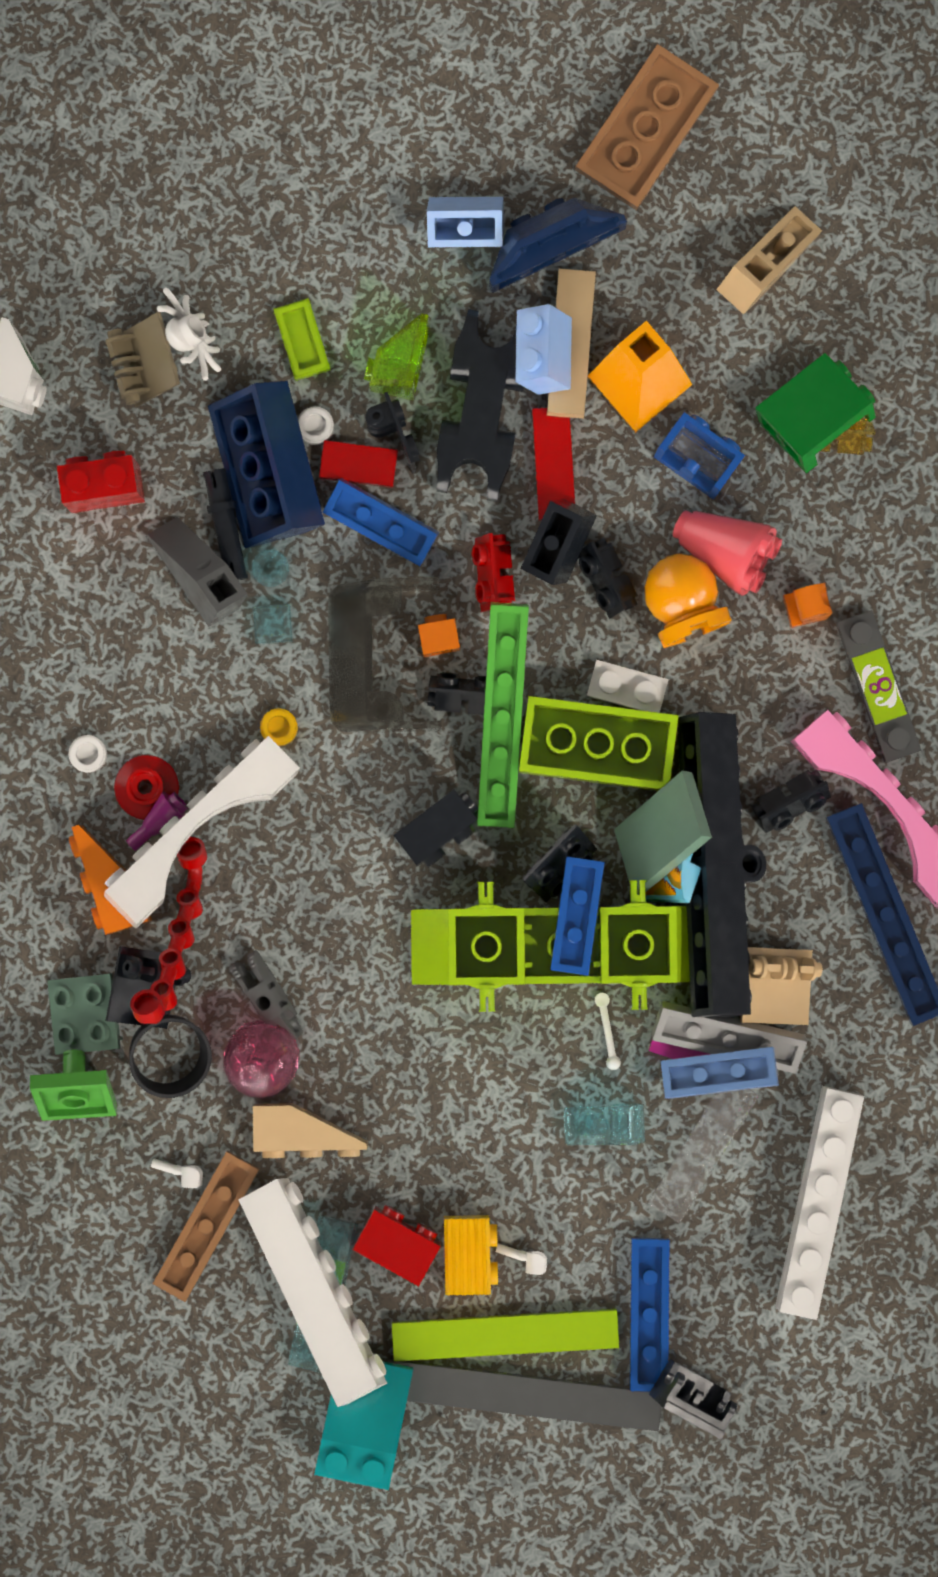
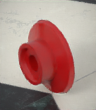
[114,755,179,820]

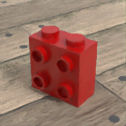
[57,451,145,513]

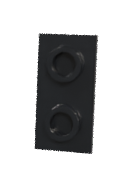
[578,538,638,619]
[427,672,486,715]
[751,769,831,833]

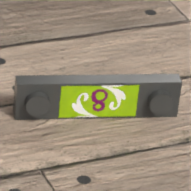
[835,610,922,763]

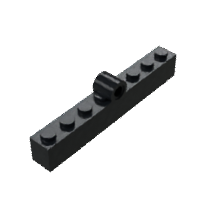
[678,712,766,1017]

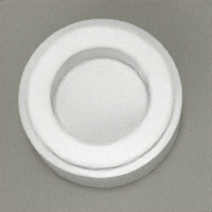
[298,406,334,445]
[68,735,107,773]

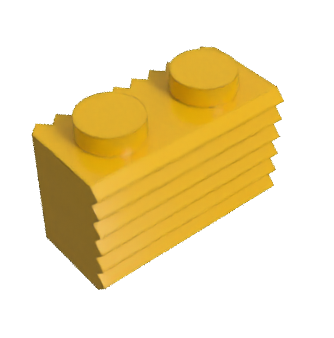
[444,1215,498,1296]

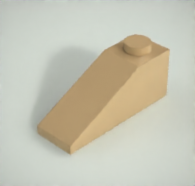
[716,206,822,314]

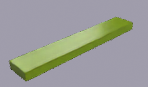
[392,1309,619,1361]

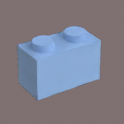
[427,197,504,247]
[515,304,572,395]

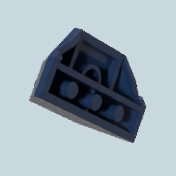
[489,198,627,293]

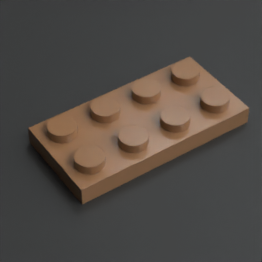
[575,44,719,211]

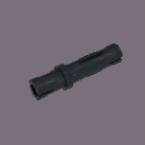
[203,468,249,580]

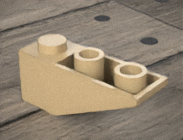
[253,1103,368,1158]

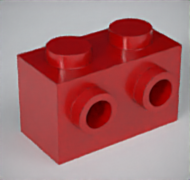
[352,1205,441,1287]

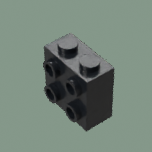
[394,789,478,868]

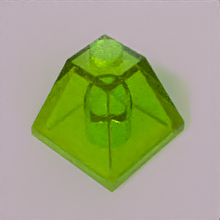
[364,313,430,401]

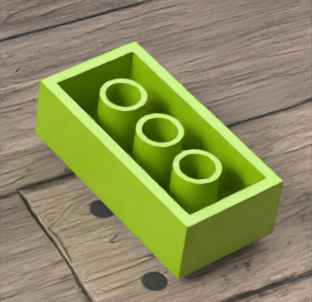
[518,696,679,791]

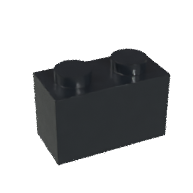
[520,499,597,585]

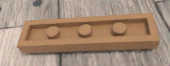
[153,1150,260,1302]

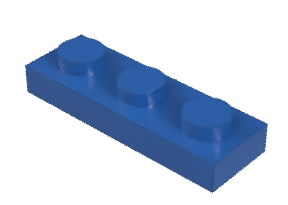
[322,478,439,566]
[550,857,605,976]

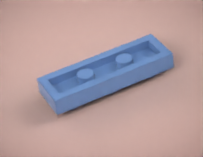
[661,1047,779,1099]

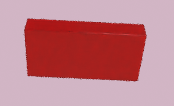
[319,440,398,488]

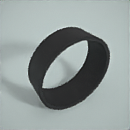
[129,1015,212,1098]

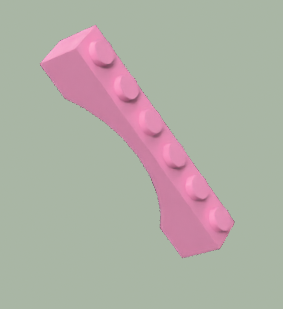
[790,710,938,910]

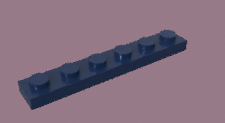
[826,803,938,1026]

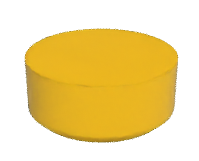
[260,708,298,746]

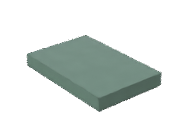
[614,771,712,894]

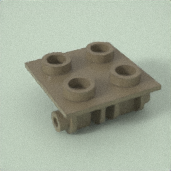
[105,312,180,407]

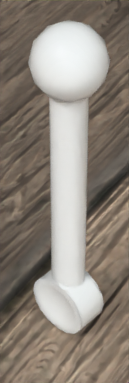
[595,993,621,1070]

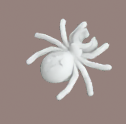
[157,287,221,381]

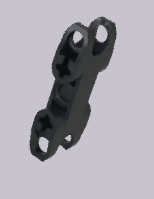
[436,309,524,502]

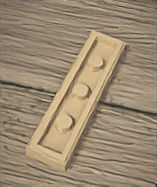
[547,269,596,419]

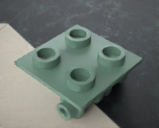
[47,973,123,1055]

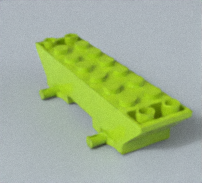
[411,880,690,1012]

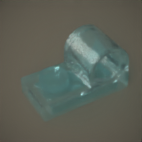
[564,1103,646,1145]

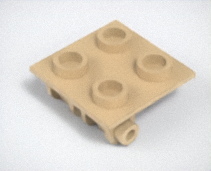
[740,947,823,1025]

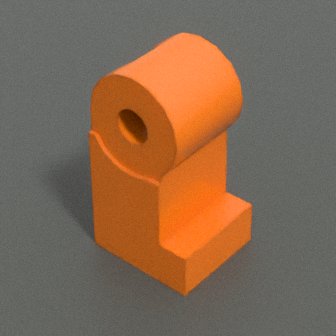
[783,583,833,628]

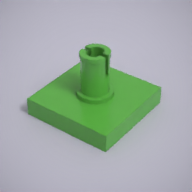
[30,1049,117,1121]

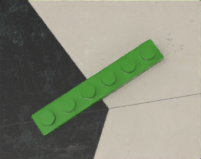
[477,602,529,828]

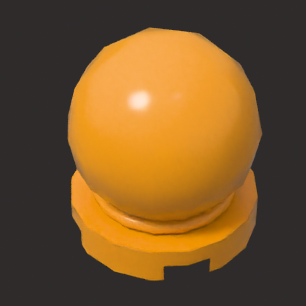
[644,554,732,648]

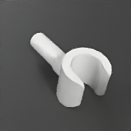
[151,1158,203,1188]
[495,1243,547,1275]

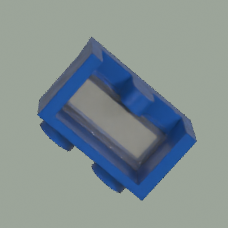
[654,412,745,500]

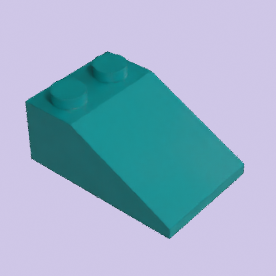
[314,1361,413,1490]

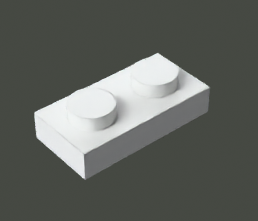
[586,660,669,713]

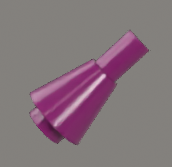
[126,791,189,851]

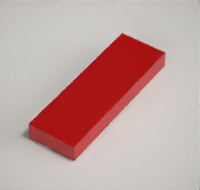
[532,408,575,521]

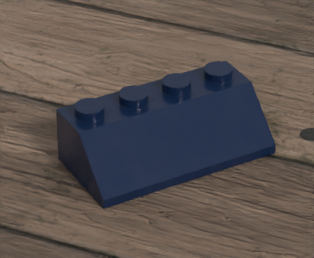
[208,381,325,548]

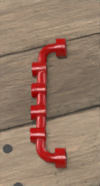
[130,837,208,1024]

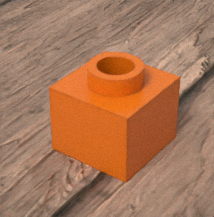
[418,614,460,657]

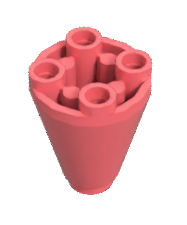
[673,510,782,596]

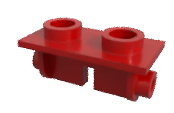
[472,533,516,612]

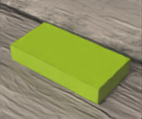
[273,298,331,381]

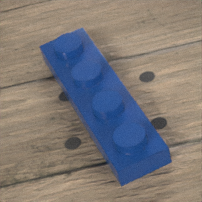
[630,1238,670,1391]

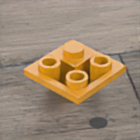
[588,321,692,433]

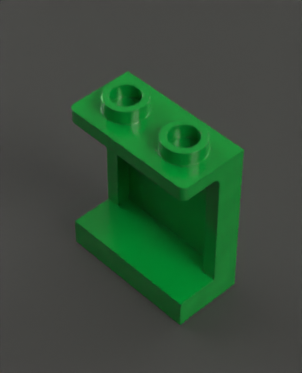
[755,353,876,474]

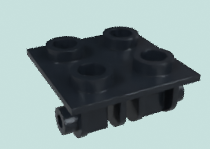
[365,391,420,474]
[522,824,597,903]
[105,946,191,1029]

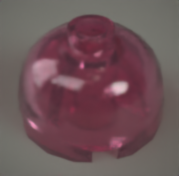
[223,1020,300,1098]

